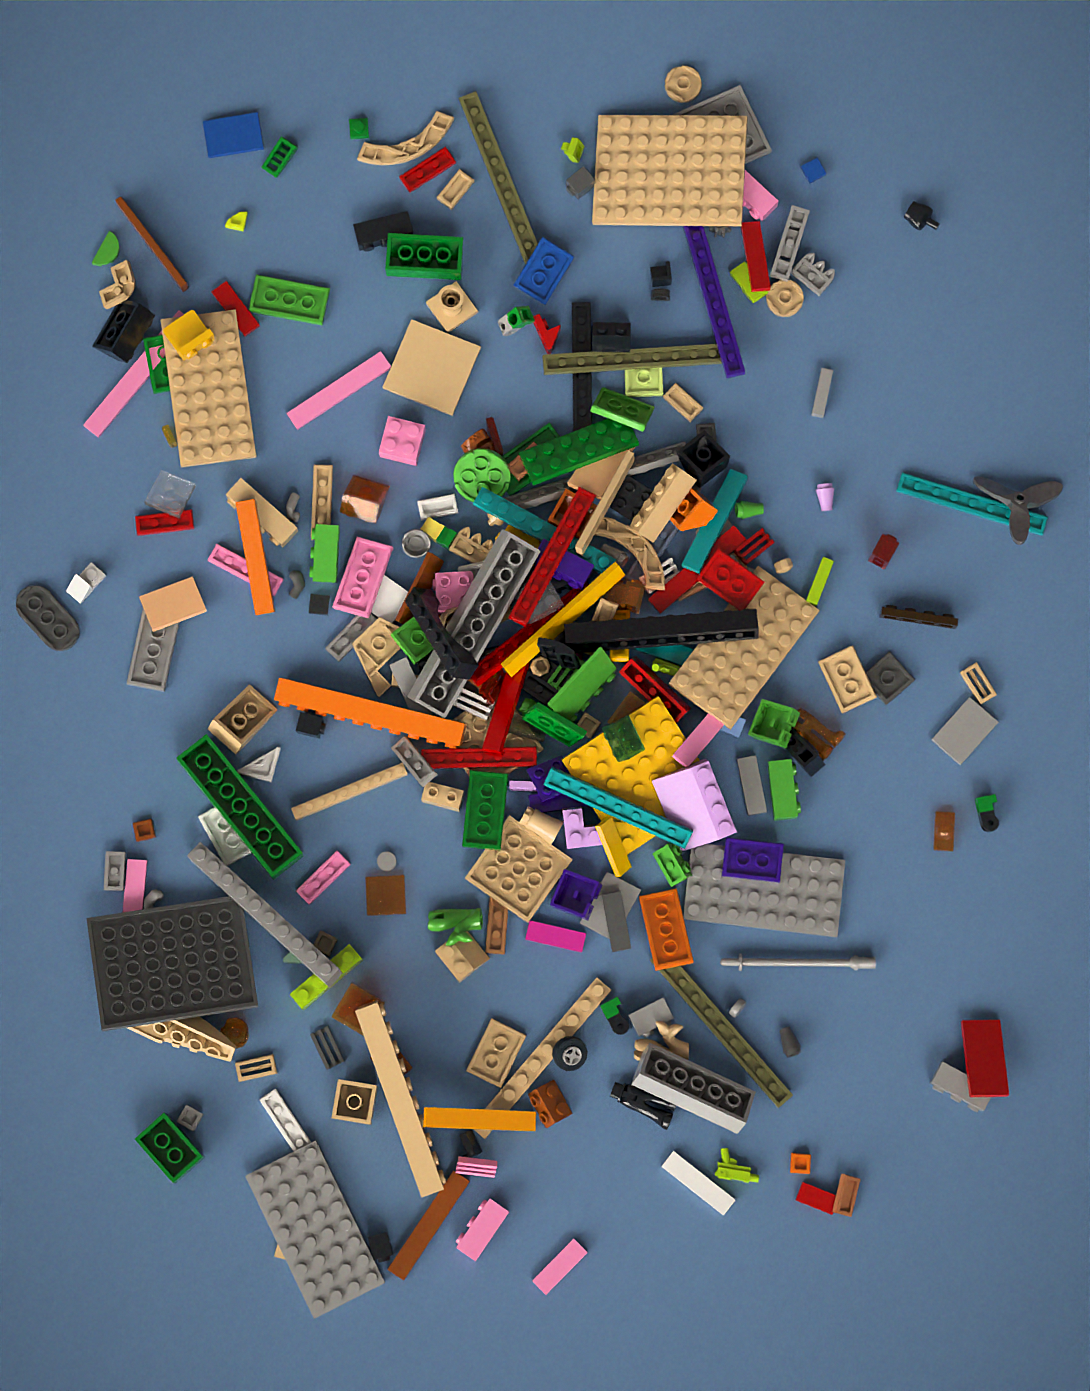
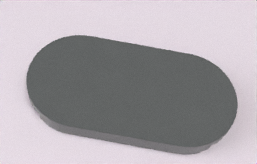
[16,585,80,651]

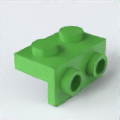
[652,843,692,887]

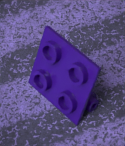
[526,755,571,802]

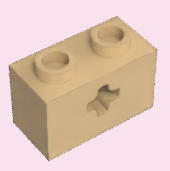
[421,782,464,812]

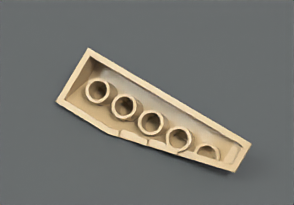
[128,1017,236,1062]

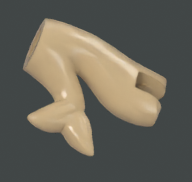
[634,1021,689,1060]

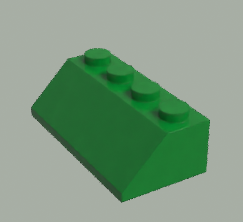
[385,233,463,280]

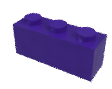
[534,538,594,590]

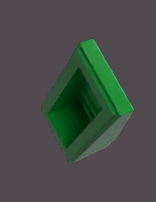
[261,136,299,178]

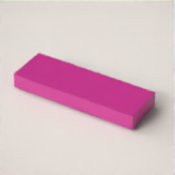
[525,921,586,953]

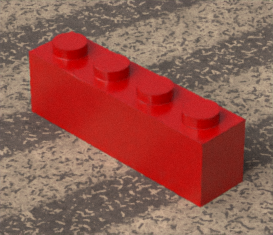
[619,656,691,724]

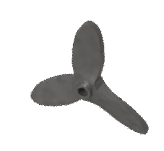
[973,476,1063,545]

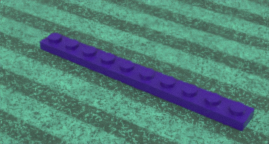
[683,226,745,379]

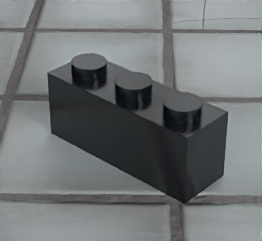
[353,211,413,252]

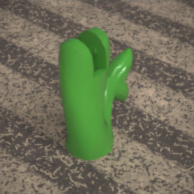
[428,908,483,946]

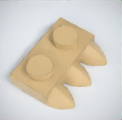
[449,527,493,563]

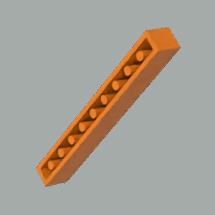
[274,678,467,749]

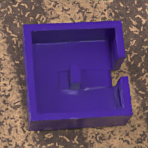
[550,869,603,921]

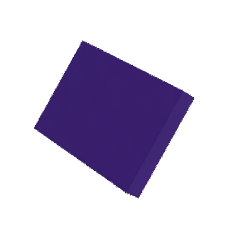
[722,837,784,883]

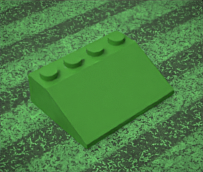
[548,647,617,723]

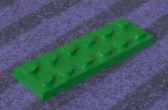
[519,418,639,486]

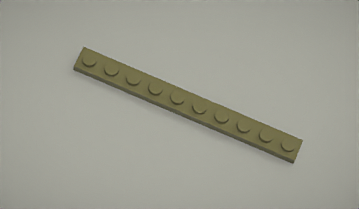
[459,91,538,264]
[542,344,722,375]
[650,958,793,1108]

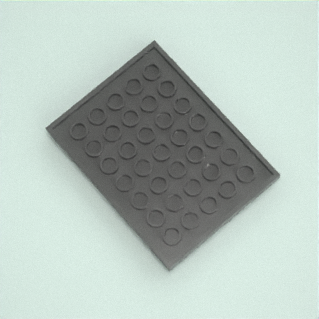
[86,896,258,1032]

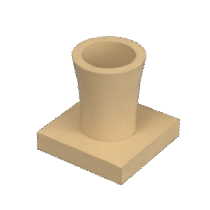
[426,281,478,333]

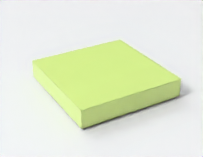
[625,368,663,397]

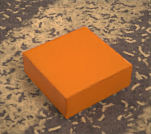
[790,1153,811,1174]

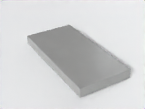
[126,610,180,692]

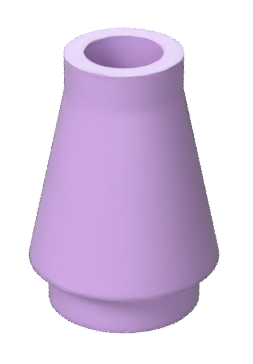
[816,483,834,511]

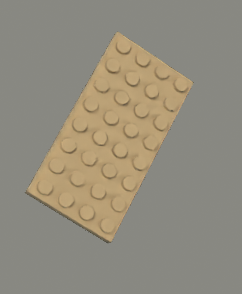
[161,309,256,468]
[668,566,820,730]

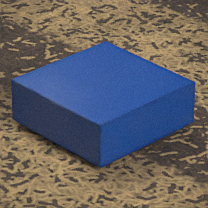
[801,158,826,184]

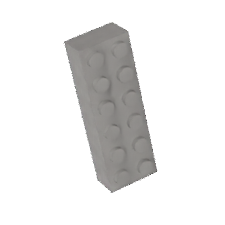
[631,1043,756,1134]

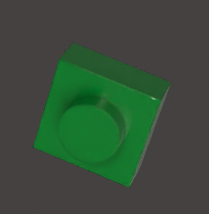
[349,118,369,139]

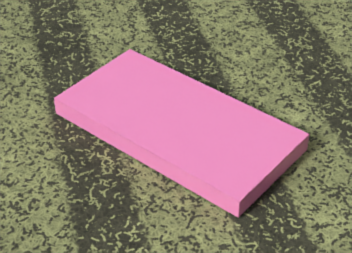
[332,537,393,618]

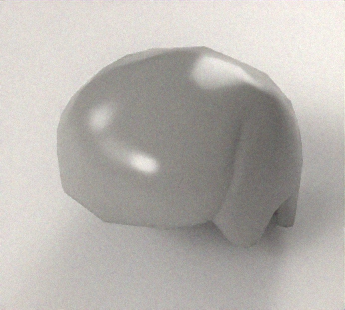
[402,529,431,558]

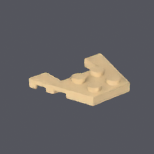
[352,617,401,697]

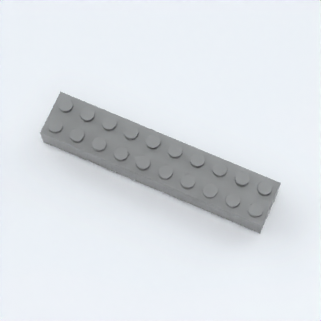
[407,529,540,718]

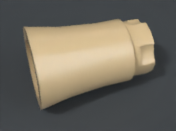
[519,806,564,844]

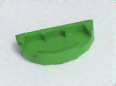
[92,231,120,266]

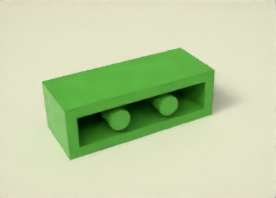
[309,524,340,583]
[767,759,801,821]

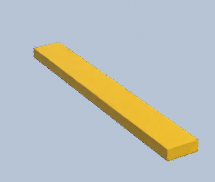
[501,562,625,677]

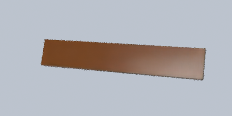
[115,197,188,292]
[387,1170,470,1281]

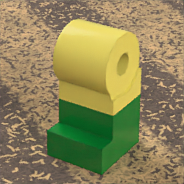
[420,517,457,551]

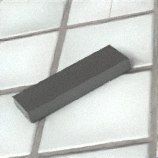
[602,891,631,952]

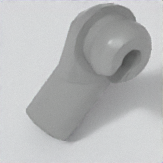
[286,493,300,522]
[144,889,164,909]

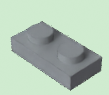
[104,851,126,891]

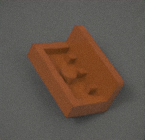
[528,1080,573,1128]

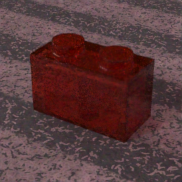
[868,534,899,570]

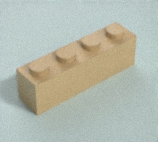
[629,463,697,543]
[226,478,298,547]

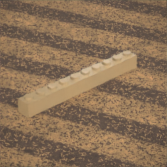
[291,763,408,821]

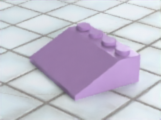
[651,759,737,852]

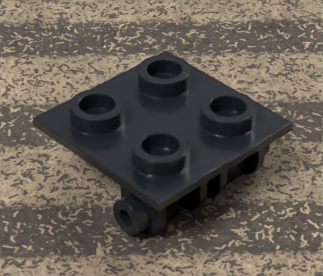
[610,475,653,521]

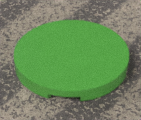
[453,448,511,502]

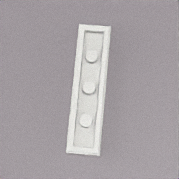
[259,1089,312,1152]
[661,1151,735,1216]

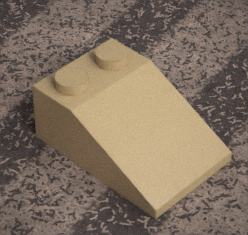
[208,684,278,754]

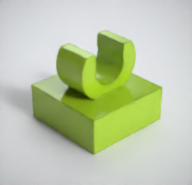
[561,137,585,163]

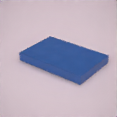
[203,112,264,158]
[513,237,574,305]

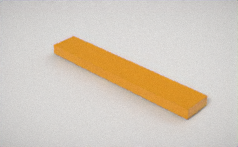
[423,1107,536,1131]

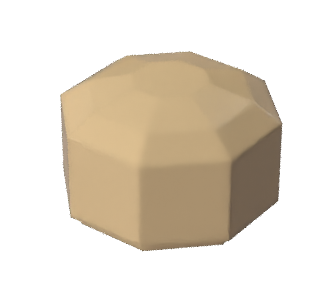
[774,558,793,574]
[530,656,550,677]

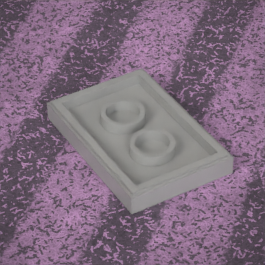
[932,697,999,765]
[580,872,641,939]

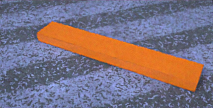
[235,499,275,615]

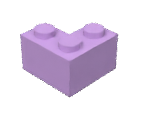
[562,806,602,849]

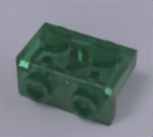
[602,715,645,762]

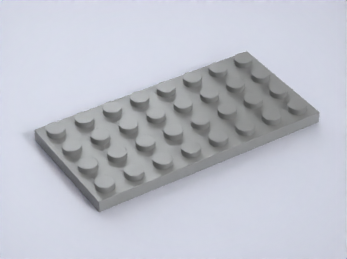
[683,844,845,938]
[245,1141,385,1319]

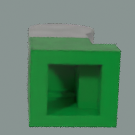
[498,306,535,336]

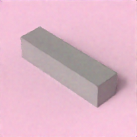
[811,368,833,418]

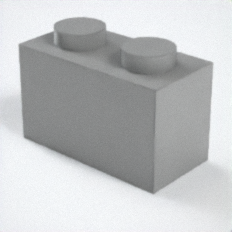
[628,998,674,1038]

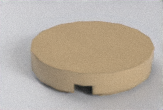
[665,66,702,103]
[766,280,804,317]

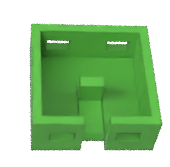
[748,699,800,748]

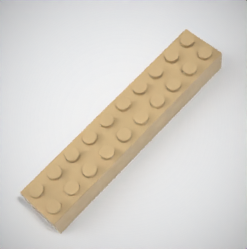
[355,1000,446,1198]

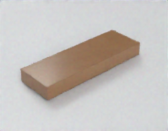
[485,897,508,955]

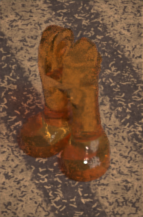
[793,708,846,762]

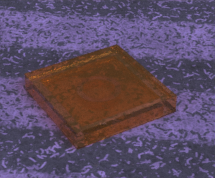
[366,875,406,916]

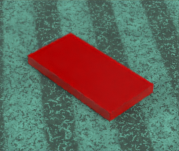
[961,1020,1009,1097]

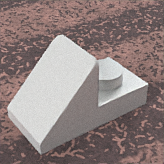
[66,562,106,604]

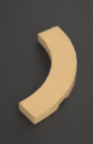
[357,111,454,165]
[594,517,665,590]

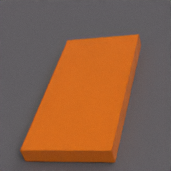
[639,888,693,971]

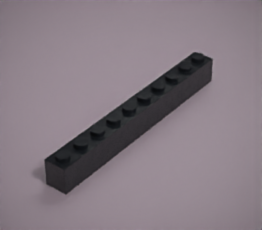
[564,609,759,653]

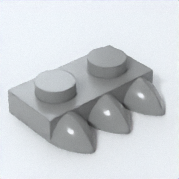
[791,253,835,297]

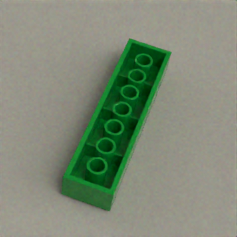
[176,734,303,880]

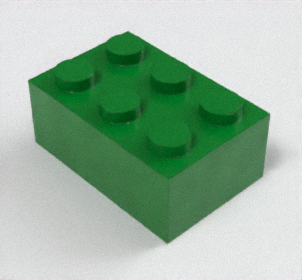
[135,1113,205,1183]

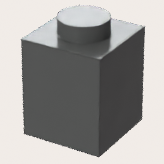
[566,166,595,199]

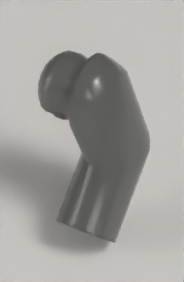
[288,570,305,599]

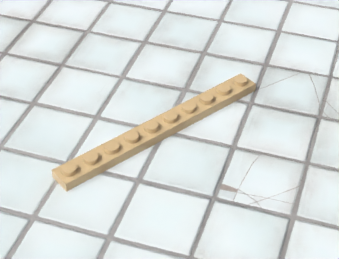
[474,978,611,1139]

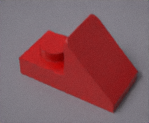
[533,314,561,354]

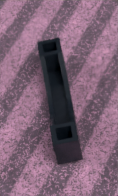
[405,587,479,680]

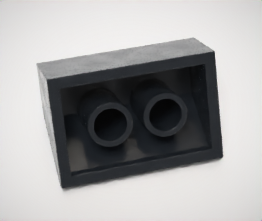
[92,300,155,363]

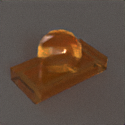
[933,811,955,852]

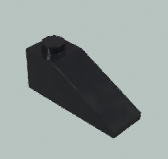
[785,727,826,777]

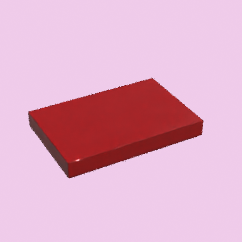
[696,548,765,610]

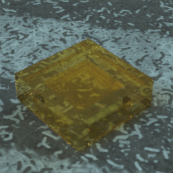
[162,425,178,448]

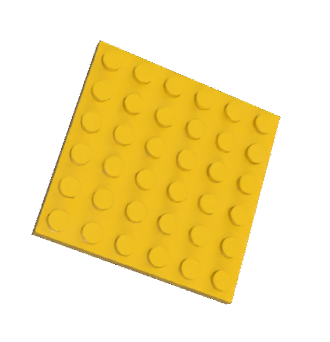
[561,696,700,855]

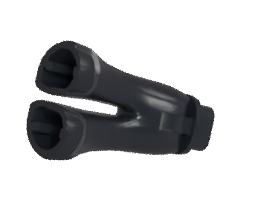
[610,1082,676,1130]

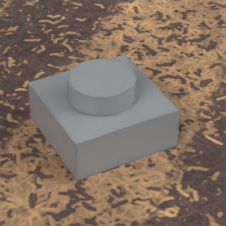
[177,1105,204,1131]

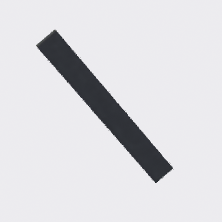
[572,302,592,432]

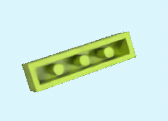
[806,557,834,606]

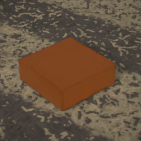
[133,819,156,842]

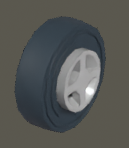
[552,1036,588,1071]

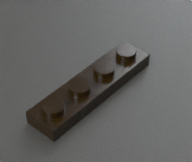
[880,605,959,629]

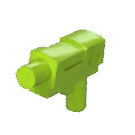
[651,658,681,676]
[715,1148,759,1183]

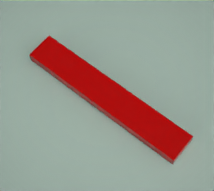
[648,526,746,614]
[482,660,531,754]
[421,746,537,769]

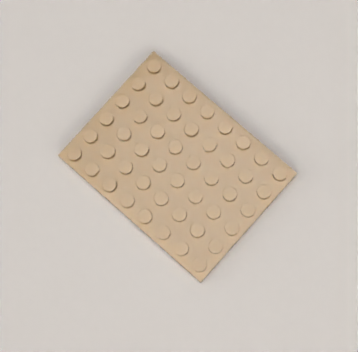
[592,115,748,226]

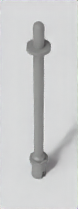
[720,953,876,971]

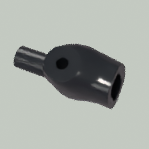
[904,201,940,230]

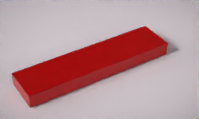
[741,221,771,292]

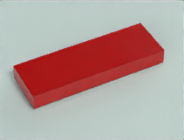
[399,146,456,193]
[211,281,260,337]
[135,509,194,536]

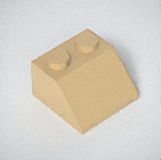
[435,931,490,983]

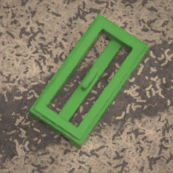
[547,656,585,691]

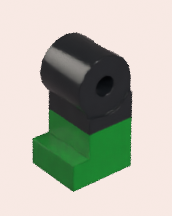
[974,794,999,832]
[600,997,629,1035]

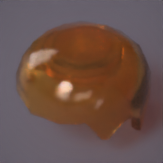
[220,1017,249,1049]

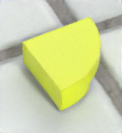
[225,212,248,231]

